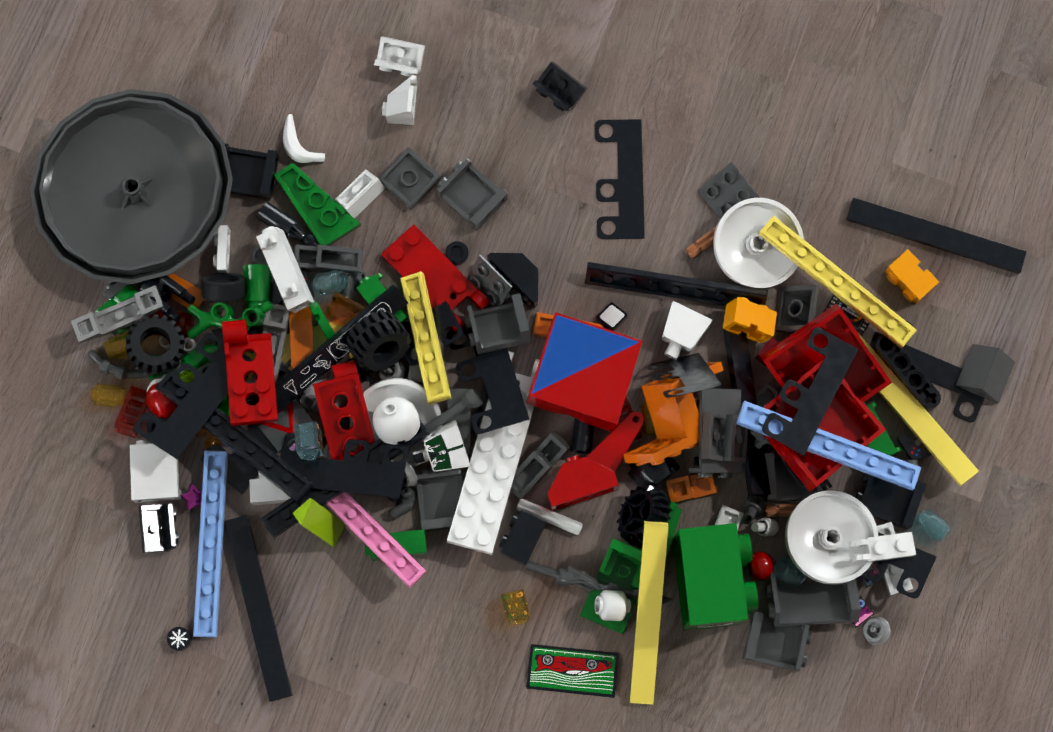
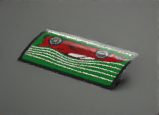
[526,644,619,698]

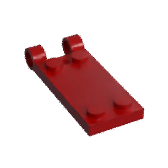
[381,224,490,333]

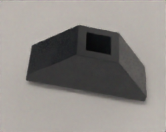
[487,253,538,308]

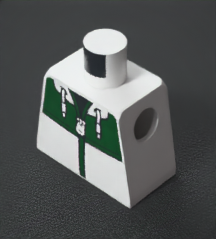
[413,420,470,472]

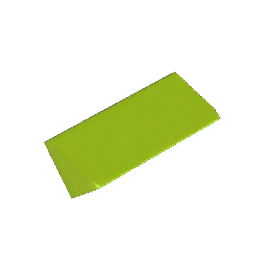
[293,498,345,547]

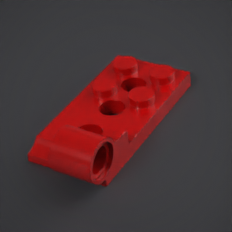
[222,319,278,426]
[313,360,375,460]

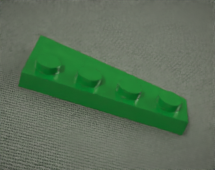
[274,163,361,246]

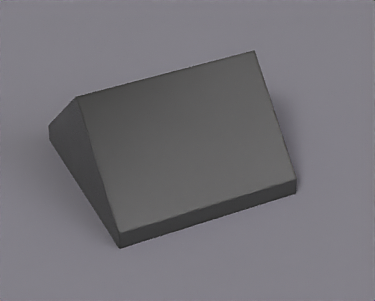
[775,285,819,334]
[955,344,1015,404]

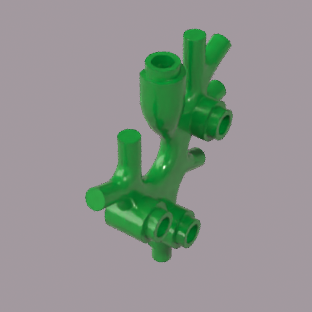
[181,300,274,373]

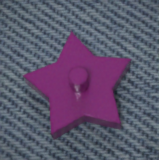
[179,483,202,510]

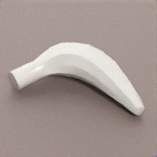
[283,114,325,163]

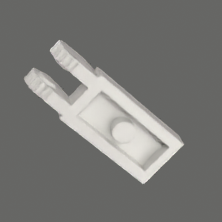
[848,532,916,562]

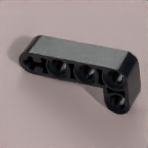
[872,321,941,412]

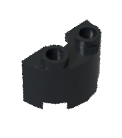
[628,457,680,486]

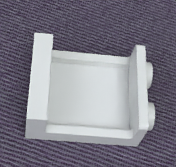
[130,440,182,503]

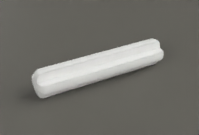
[517,499,583,535]

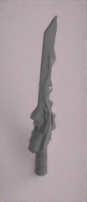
[526,561,672,604]

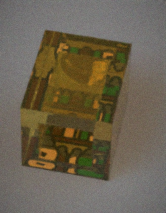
[501,589,530,626]

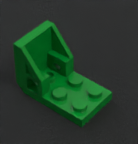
[580,538,642,635]

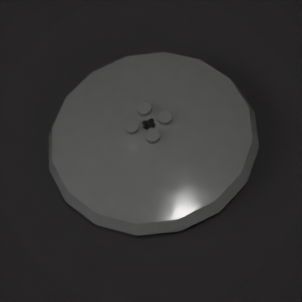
[30,89,233,284]

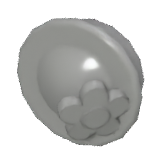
[379,361,405,381]
[402,462,418,487]
[863,616,891,646]

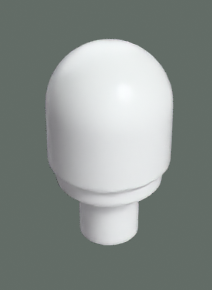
[751,518,779,537]

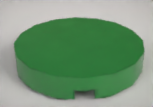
[309,301,335,340]

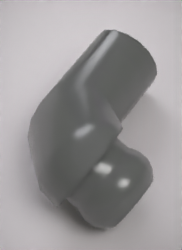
[342,270,366,299]

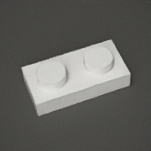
[213,225,231,273]

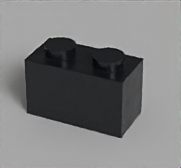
[499,510,546,566]

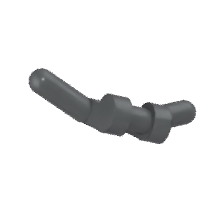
[88,350,148,380]

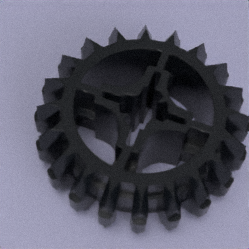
[616,484,672,547]

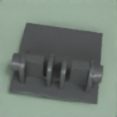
[698,162,759,219]
[467,255,513,306]

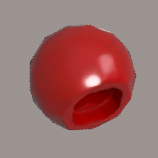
[748,551,775,581]

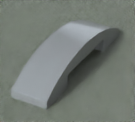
[71,285,163,343]
[250,304,290,384]

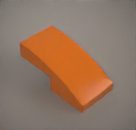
[666,473,718,503]

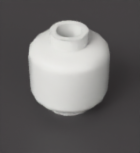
[595,590,631,621]

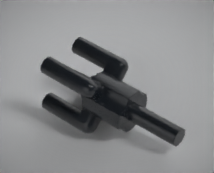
[140,275,195,323]

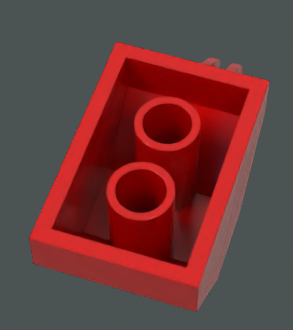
[548,411,644,511]

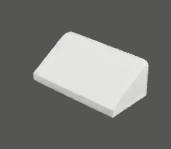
[334,169,385,218]

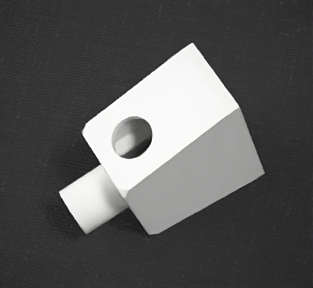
[661,301,712,360]

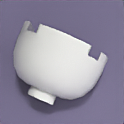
[373,397,420,445]

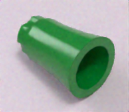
[242,264,272,309]

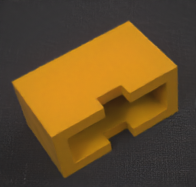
[885,249,939,304]
[723,297,777,344]

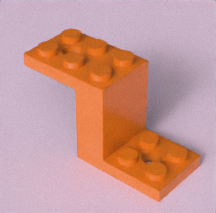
[623,361,724,466]

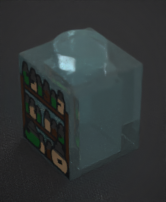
[294,422,324,460]

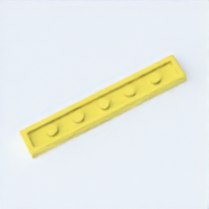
[400,271,451,405]

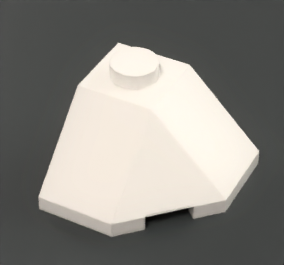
[382,75,418,125]

